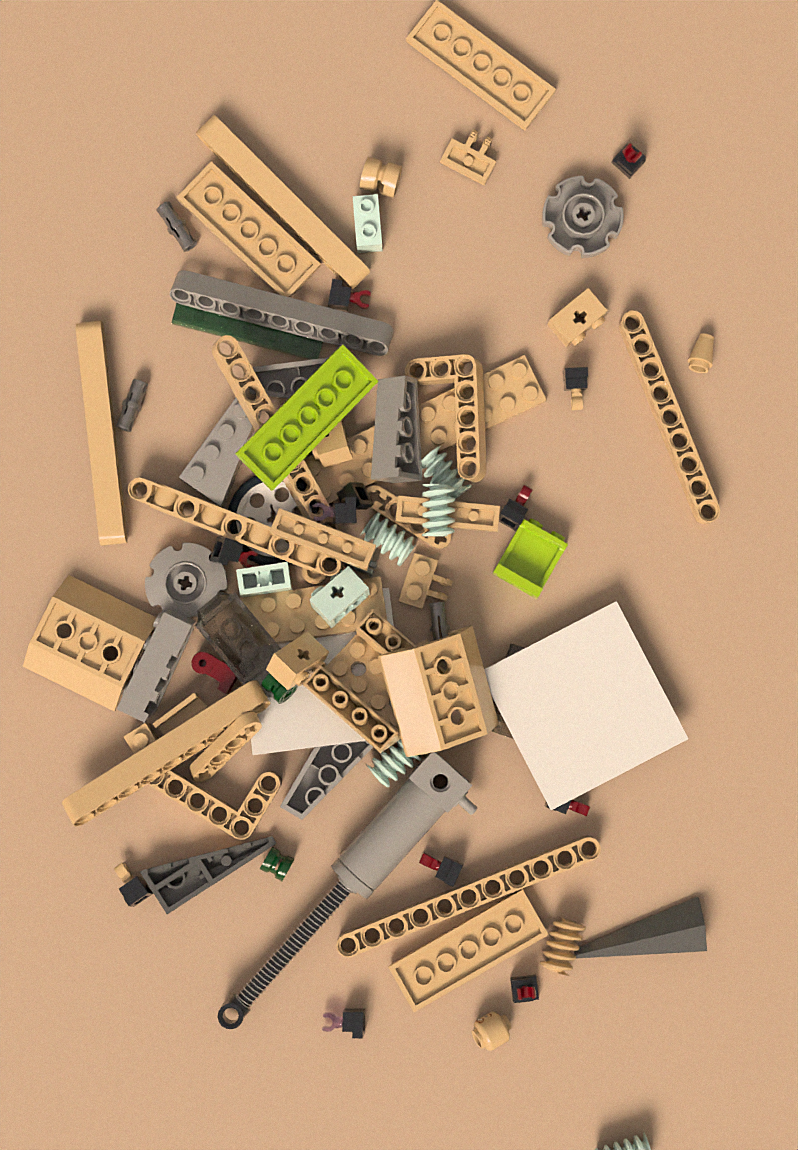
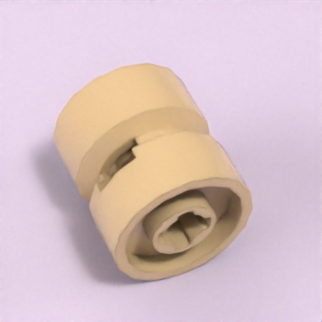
[360,156,402,198]

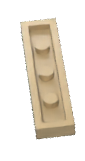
[395,495,500,532]
[270,508,376,571]

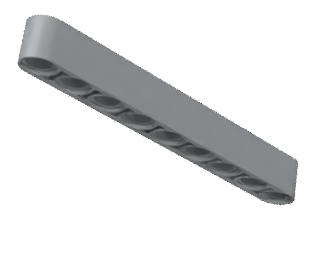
[169,270,394,356]

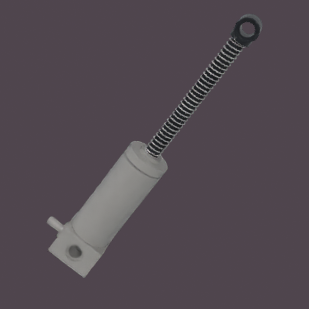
[217,752,477,1029]

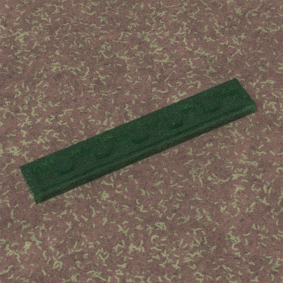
[171,303,323,360]

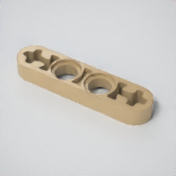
[366,485,451,549]
[189,712,262,782]

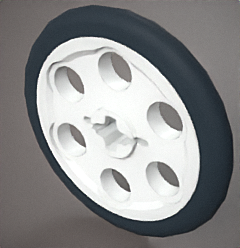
[228,476,319,566]

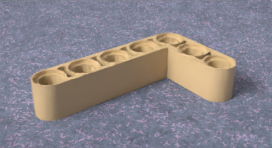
[405,354,487,482]
[148,769,281,840]

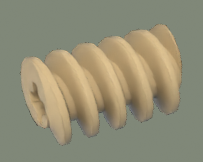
[540,917,586,976]

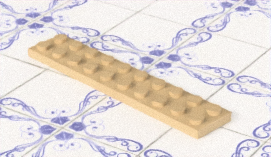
[304,355,547,504]

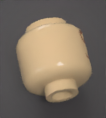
[471,1011,512,1051]

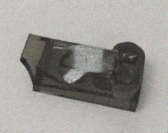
[195,592,281,685]

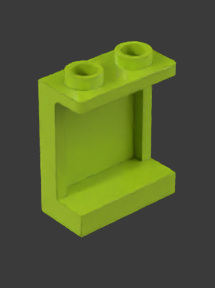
[492,518,568,599]

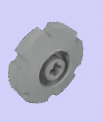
[542,176,624,258]
[145,543,228,622]

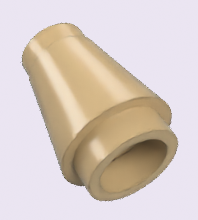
[688,334,714,373]

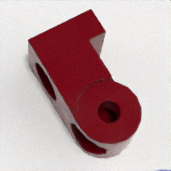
[191,652,241,694]

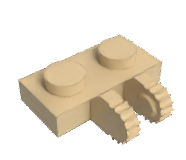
[440,130,497,186]
[398,553,453,609]

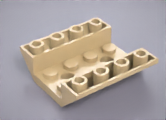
[23,575,157,711]
[303,609,445,753]
[378,625,499,757]

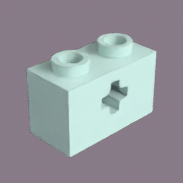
[353,194,382,253]
[236,562,293,598]
[309,566,370,629]

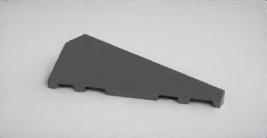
[140,836,277,914]
[574,897,707,959]

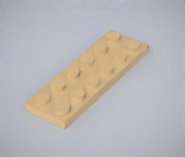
[406,0,556,131]
[176,161,321,298]
[229,576,387,651]
[388,889,549,1012]

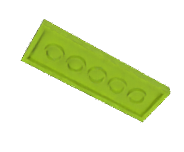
[235,344,379,491]

